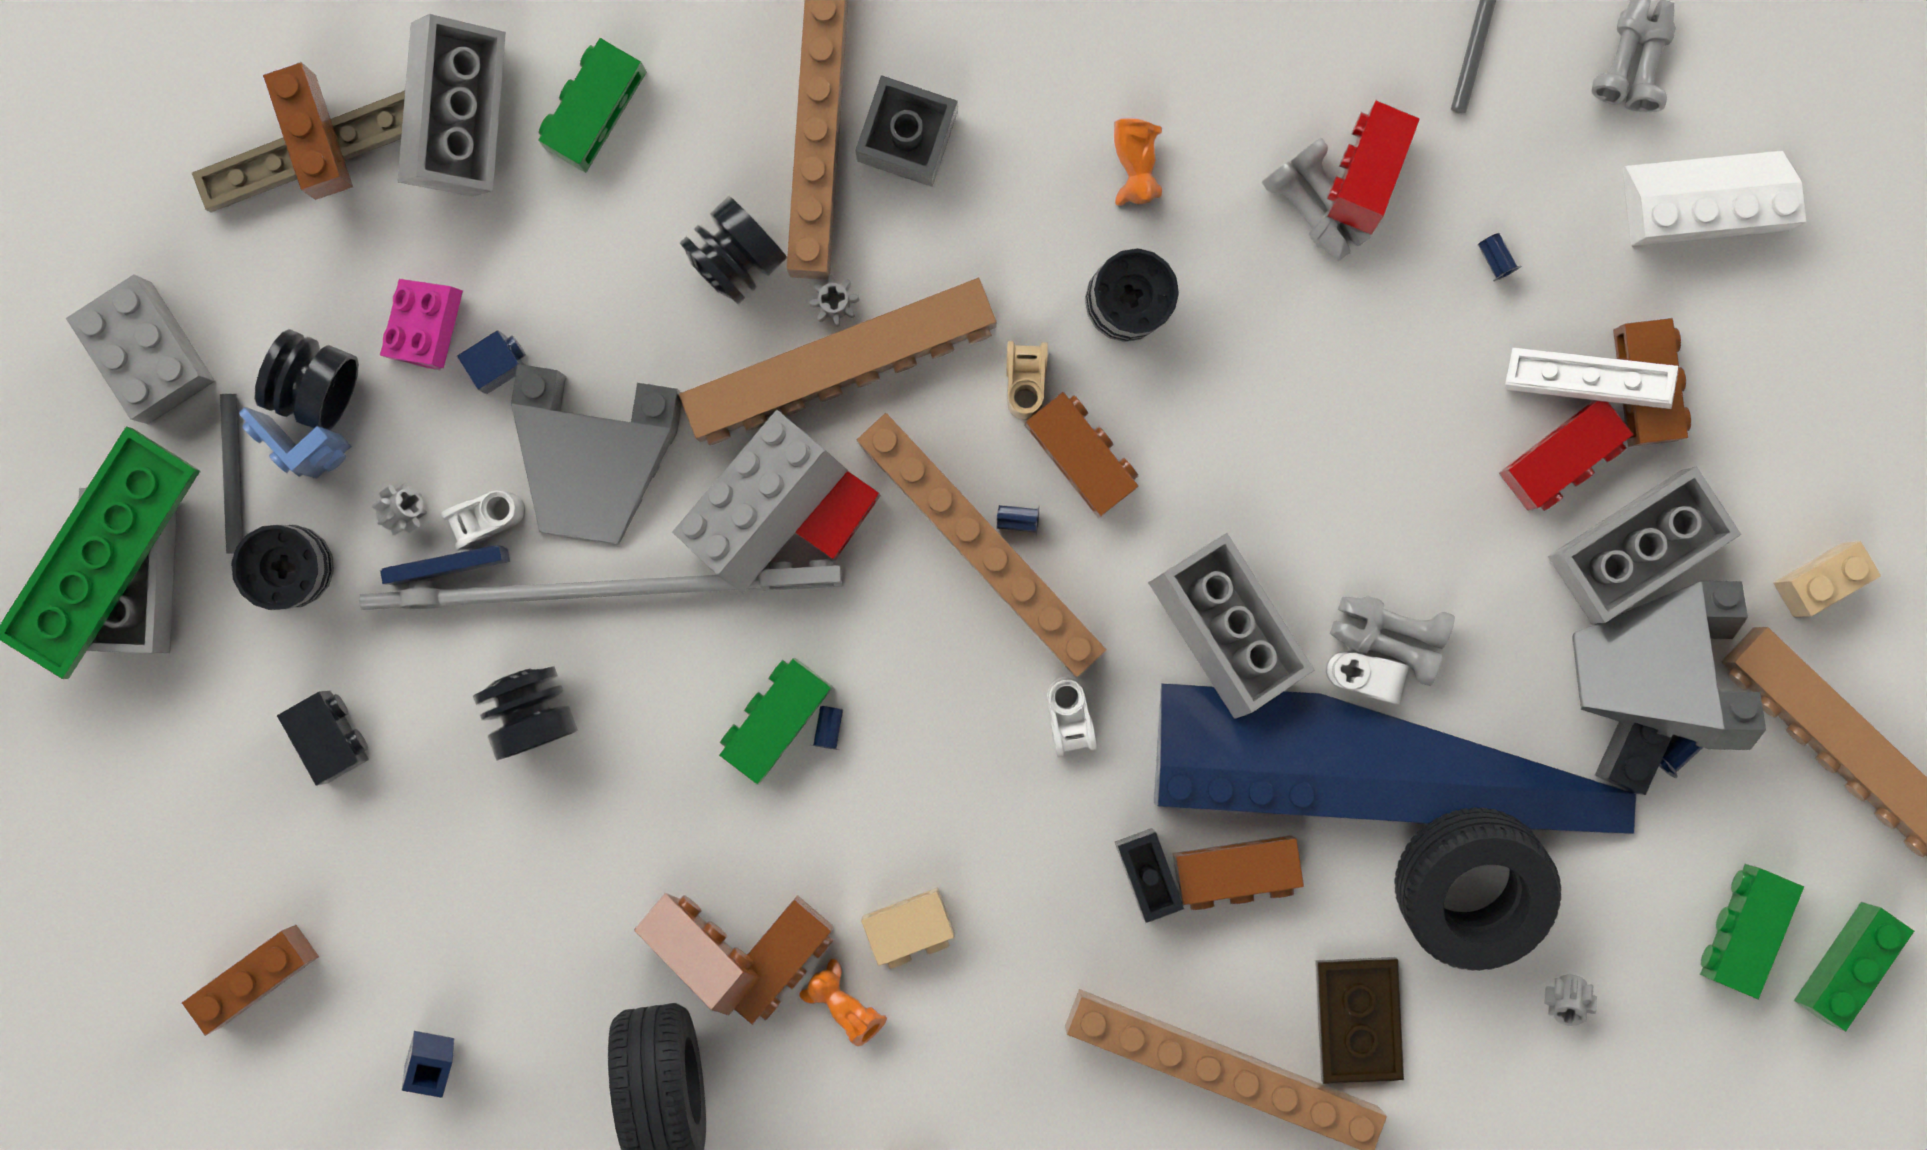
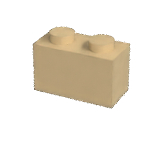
[1773,541,1881,617]
[861,887,955,968]

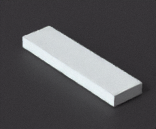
[1505,348,1678,409]

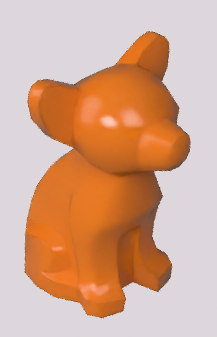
[1114,118,1162,206]
[799,959,887,1046]

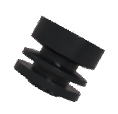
[680,196,787,305]
[1085,248,1179,342]
[254,329,359,430]
[231,525,334,610]
[473,666,578,761]

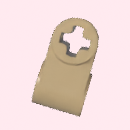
[1006,341,1048,420]

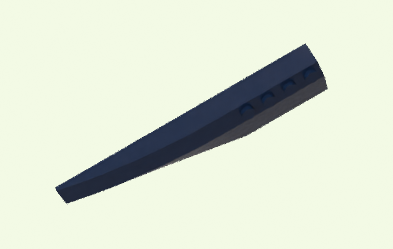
[1154,683,1636,834]

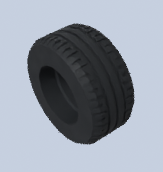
[1394,807,1561,971]
[608,1003,706,1150]

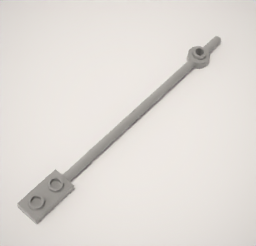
[359,560,843,610]

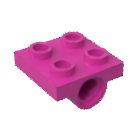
[380,279,463,370]

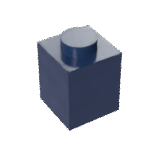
[457,330,526,394]
[402,1031,454,1098]

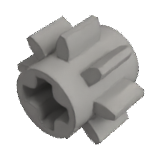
[809,275,859,327]
[372,483,427,535]
[1544,974,1597,1026]

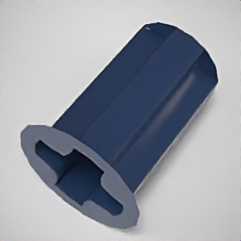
[1478,233,1522,281]
[997,505,1040,536]
[811,706,843,750]
[1659,736,1703,778]

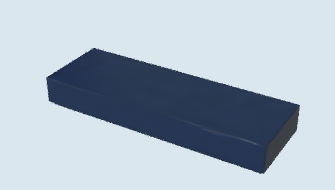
[380,545,510,585]

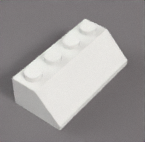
[1623,151,1806,246]

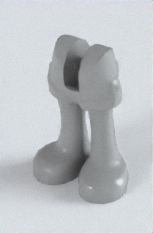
[1591,0,1676,112]
[1261,138,1371,261]
[1330,596,1455,686]

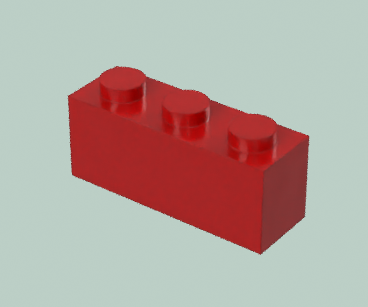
[1326,100,1420,235]
[1499,400,1633,511]

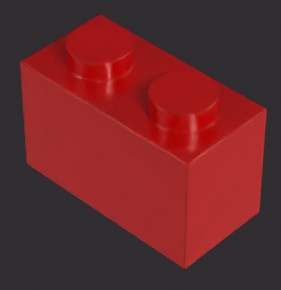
[795,471,881,561]

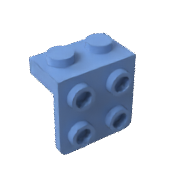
[239,407,352,479]

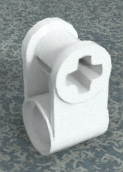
[441,490,525,551]
[1326,652,1409,705]
[1047,677,1097,757]

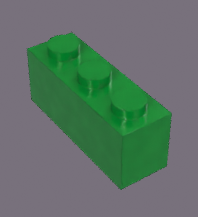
[538,38,647,173]
[719,658,833,785]
[1700,864,1804,1000]
[1794,902,1915,1032]

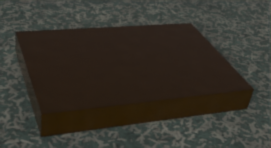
[1315,957,1404,1084]

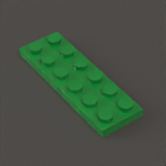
[0,426,201,679]

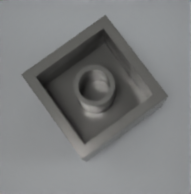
[855,75,958,187]

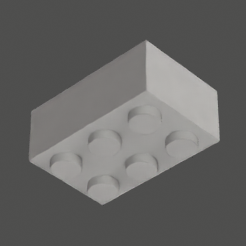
[66,274,215,424]

